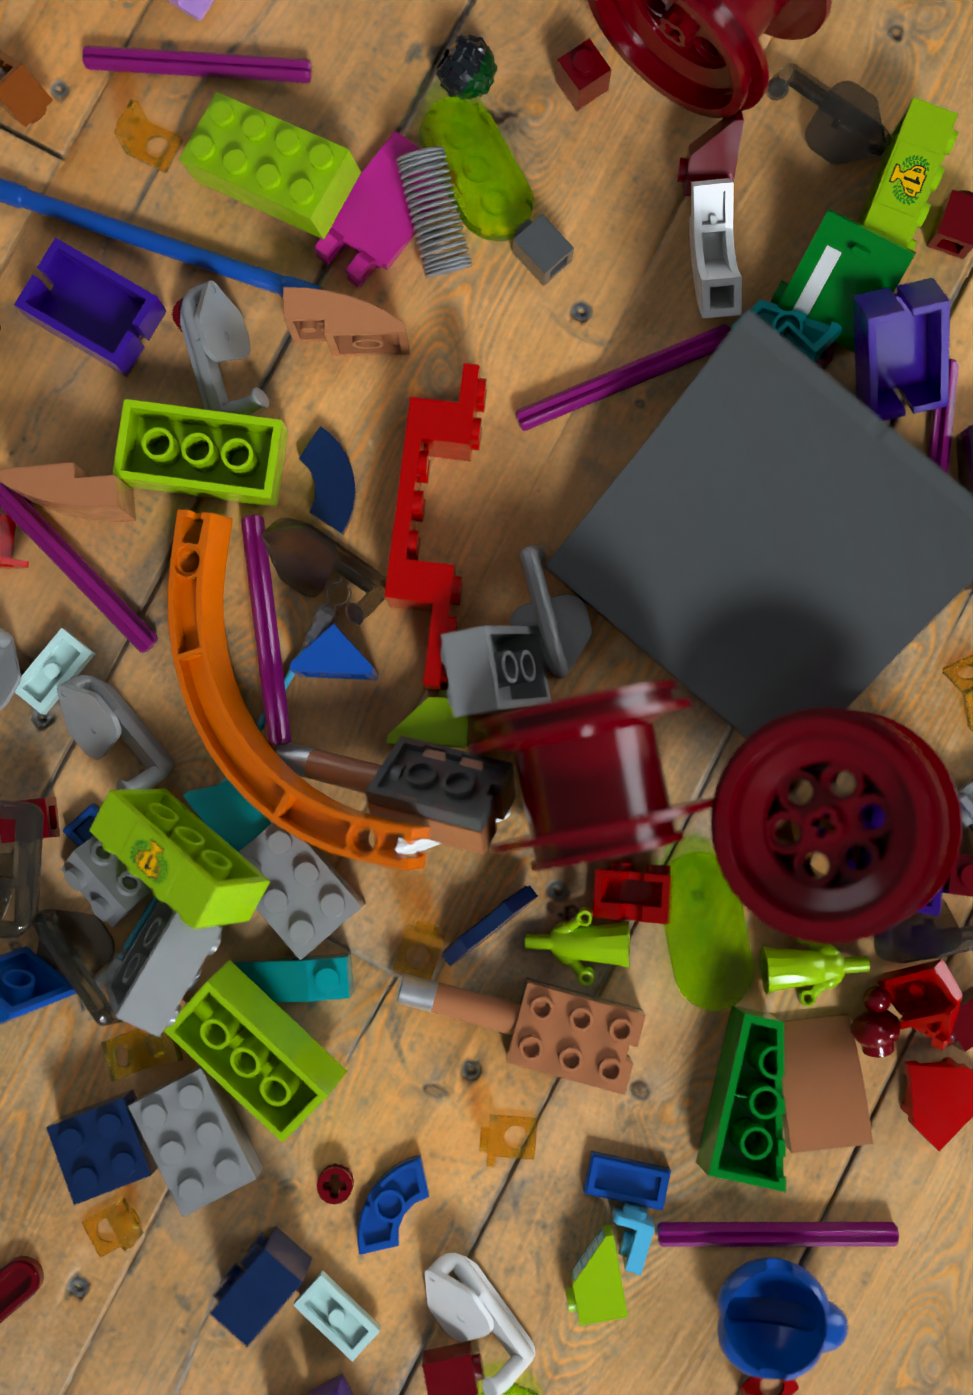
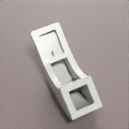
[689,178,742,319]

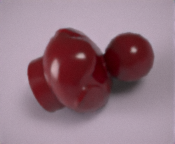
[850,985,901,1058]

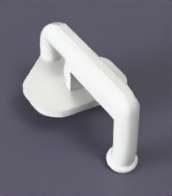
[425,1252,535,1395]

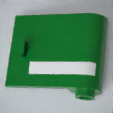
[770,208,916,353]

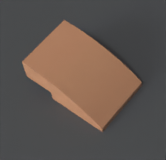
[283,287,410,356]
[0,462,136,522]
[782,1014,873,1153]

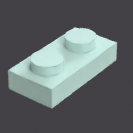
[15,628,95,715]
[293,1270,381,1362]

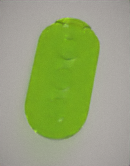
[419,97,534,241]
[664,851,754,1011]

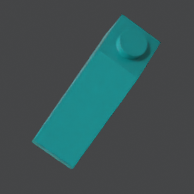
[232,953,354,1002]

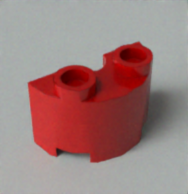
[593,861,673,924]

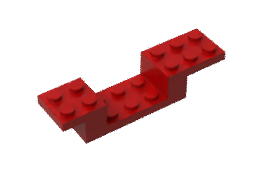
[384,363,487,691]

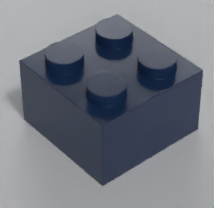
[46,1089,158,1205]
[209,1226,312,1347]

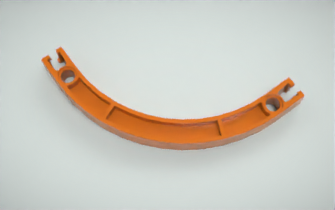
[168,509,431,871]

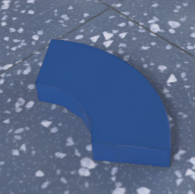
[357,1154,430,1255]

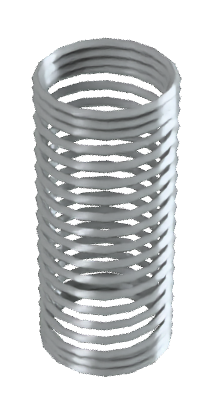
[395,146,473,278]

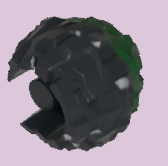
[436,35,498,100]

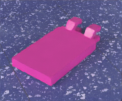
[314,131,457,289]

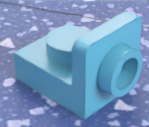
[611,1203,655,1275]

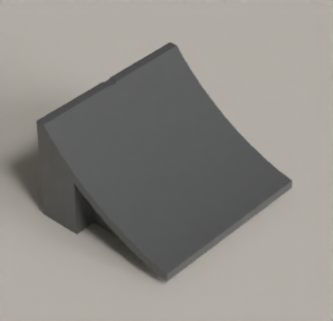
[544,310,973,739]

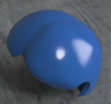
[717,1258,848,1381]

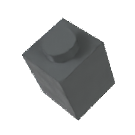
[513,214,574,286]

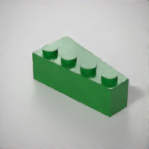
[696,1005,786,1192]

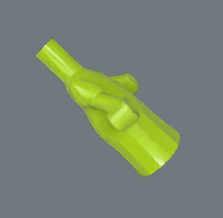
[525,906,630,986]
[760,938,870,1007]

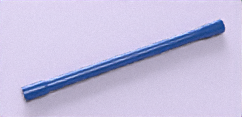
[0,177,322,298]

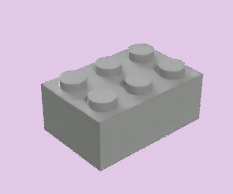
[441,626,552,717]
[239,823,366,960]
[106,900,222,1037]
[128,1065,263,1217]

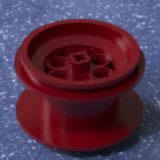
[588,0,832,119]
[469,680,715,871]
[711,708,962,944]

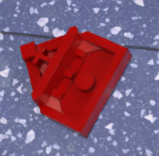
[877,959,963,1051]
[900,1057,973,1152]

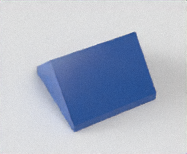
[290,624,378,680]
[0,946,77,1024]

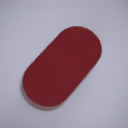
[0,1256,44,1323]

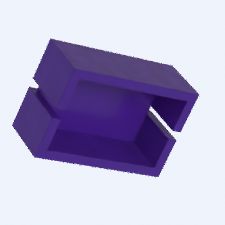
[14,237,167,377]
[853,277,950,421]

